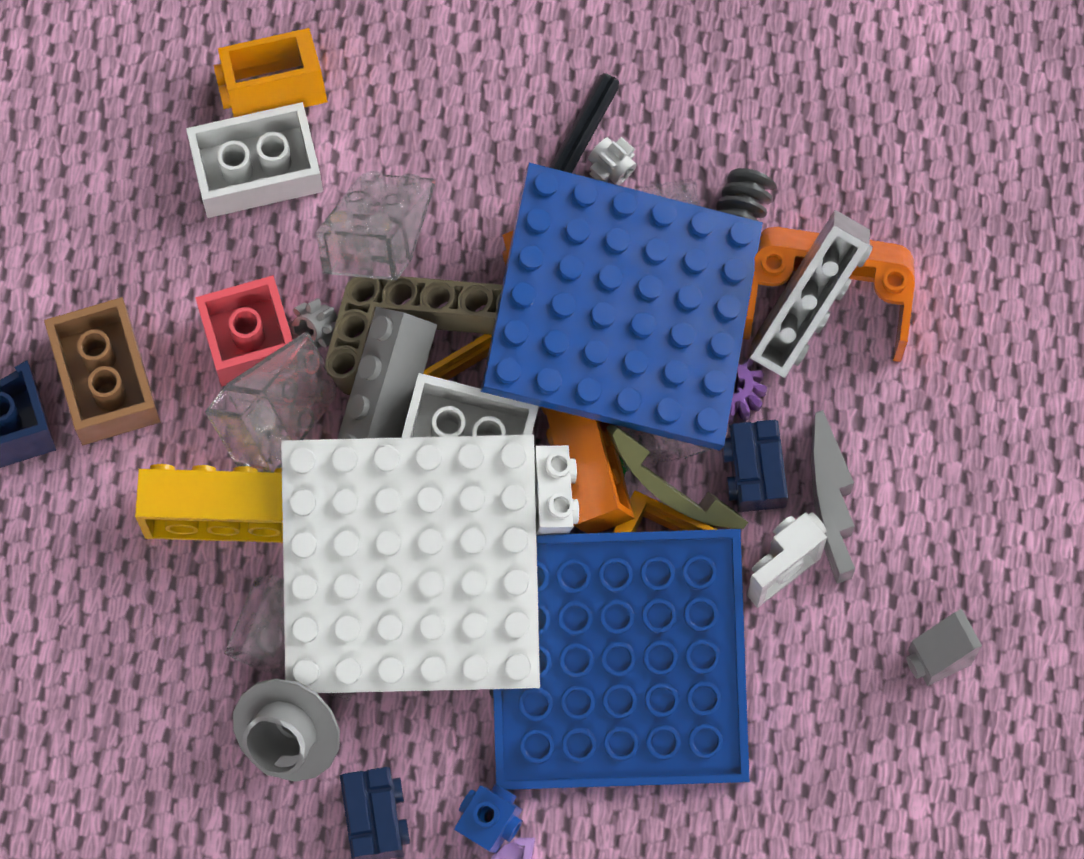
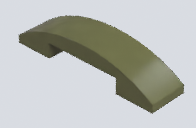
[606,424,748,529]

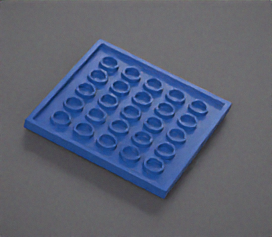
[481,162,763,451]
[493,529,750,790]

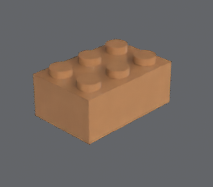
[44,297,160,446]

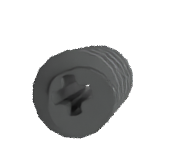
[716,168,777,221]

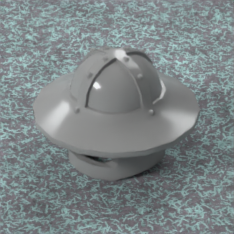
[233,678,340,782]

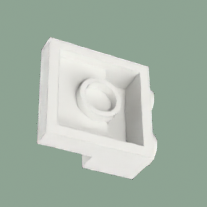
[534,445,579,535]
[747,512,827,608]

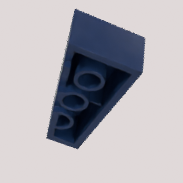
[0,360,56,468]

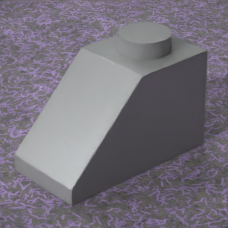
[906,609,982,686]

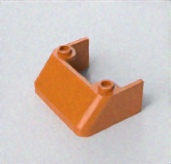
[743,227,915,362]

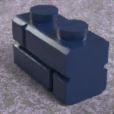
[722,420,788,513]
[340,767,410,859]

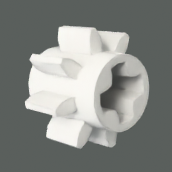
[588,137,637,185]

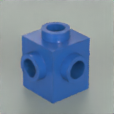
[454,783,523,853]

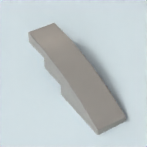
[811,410,855,584]

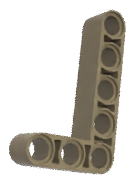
[325,273,502,395]

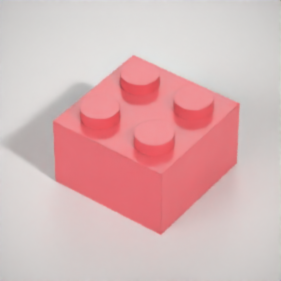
[195,275,299,387]

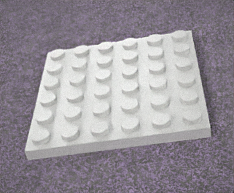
[281,434,540,693]

